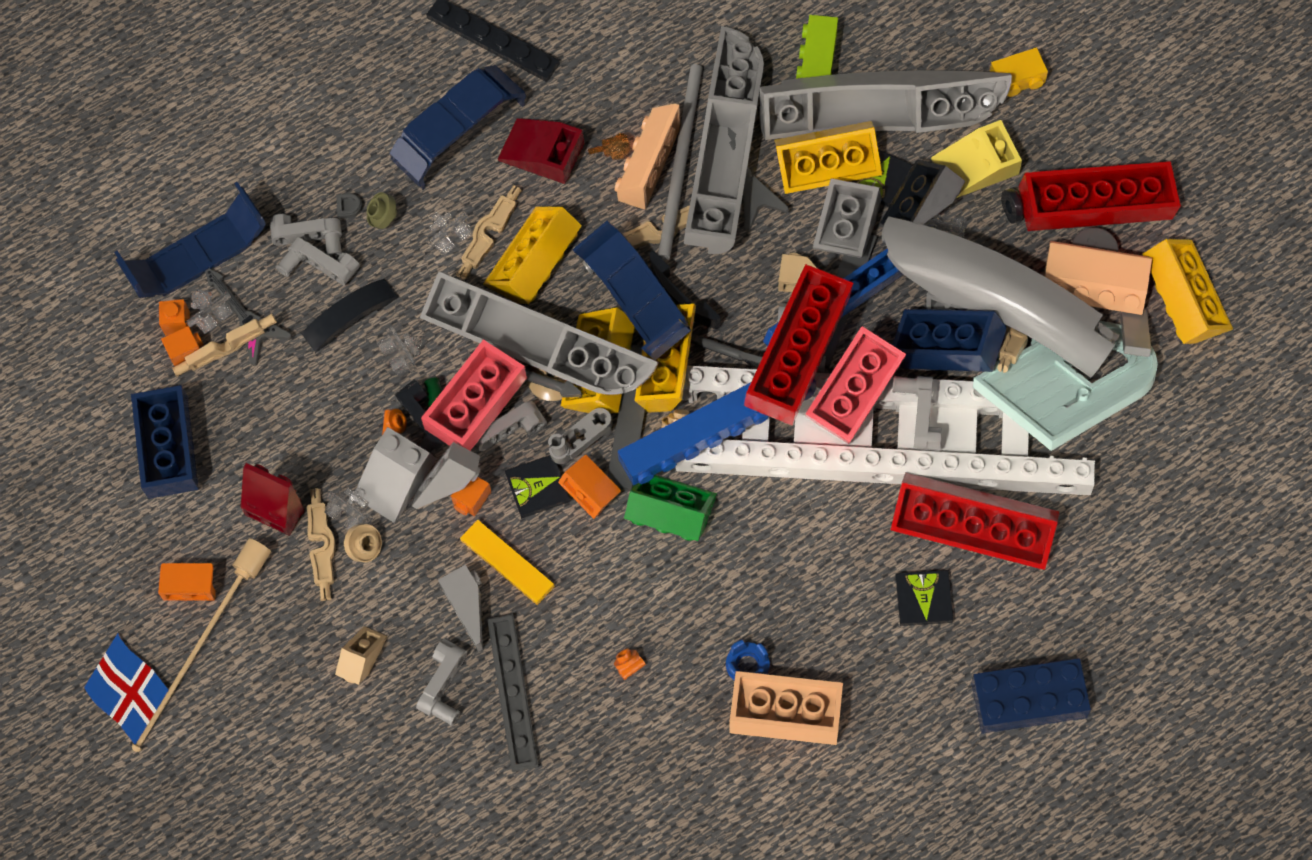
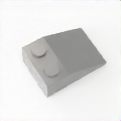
[813,179,882,258]
[353,427,437,523]

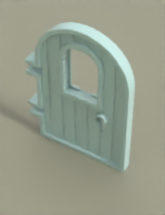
[973,321,1158,451]

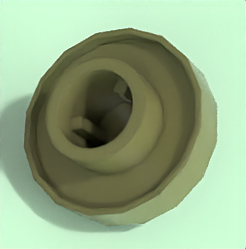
[367,192,397,229]

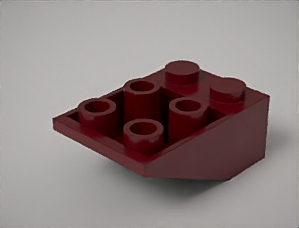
[498,118,584,184]
[240,463,304,536]

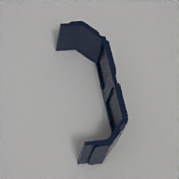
[389,65,526,190]
[114,182,266,298]
[572,220,691,360]

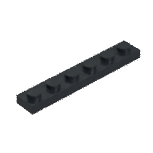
[426,0,560,82]

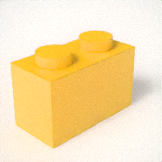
[990,47,1048,97]

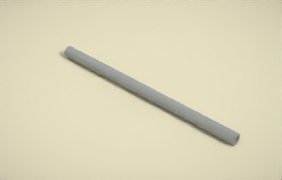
[658,64,703,260]

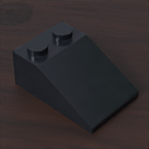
[880,159,965,226]

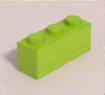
[796,15,838,79]

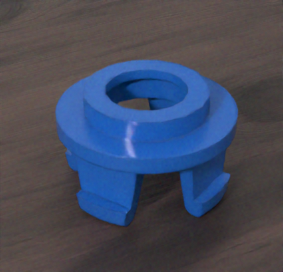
[726,640,770,681]

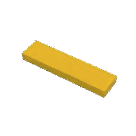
[460,520,555,605]

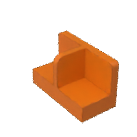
[558,455,621,519]
[158,563,216,601]

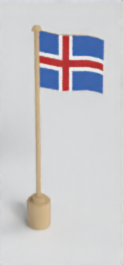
[84,538,271,752]

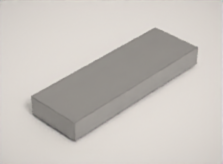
[1120,308,1151,357]

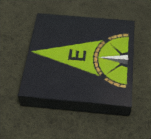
[849,149,913,207]
[505,455,570,519]
[895,570,953,626]

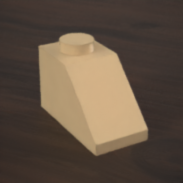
[778,253,817,292]
[335,627,387,685]

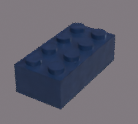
[892,309,1007,372]
[131,385,199,499]
[971,658,1091,734]

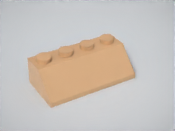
[615,103,681,210]
[1044,241,1152,315]
[730,671,843,745]

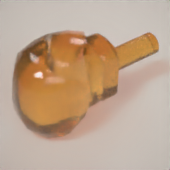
[588,133,631,160]

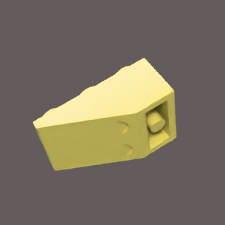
[931,120,1022,199]

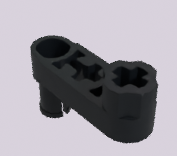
[394,379,446,453]

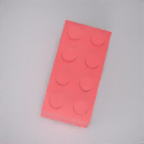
[805,327,906,444]
[421,339,527,451]

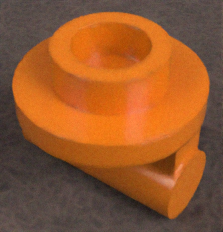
[382,409,407,435]
[614,649,646,680]

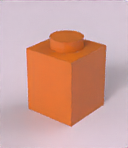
[159,299,190,336]
[161,326,204,366]
[451,477,492,516]

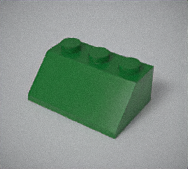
[624,475,717,541]

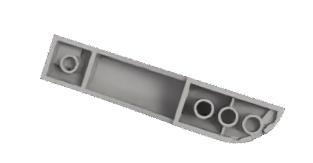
[684,26,764,254]
[758,70,1012,140]
[882,217,1119,378]
[420,271,659,395]

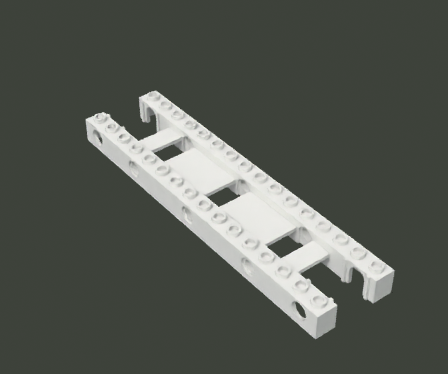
[676,366,1095,495]

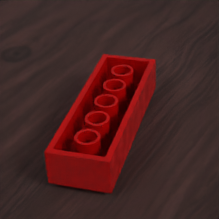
[1018,161,1181,231]
[744,264,853,426]
[890,472,1060,570]

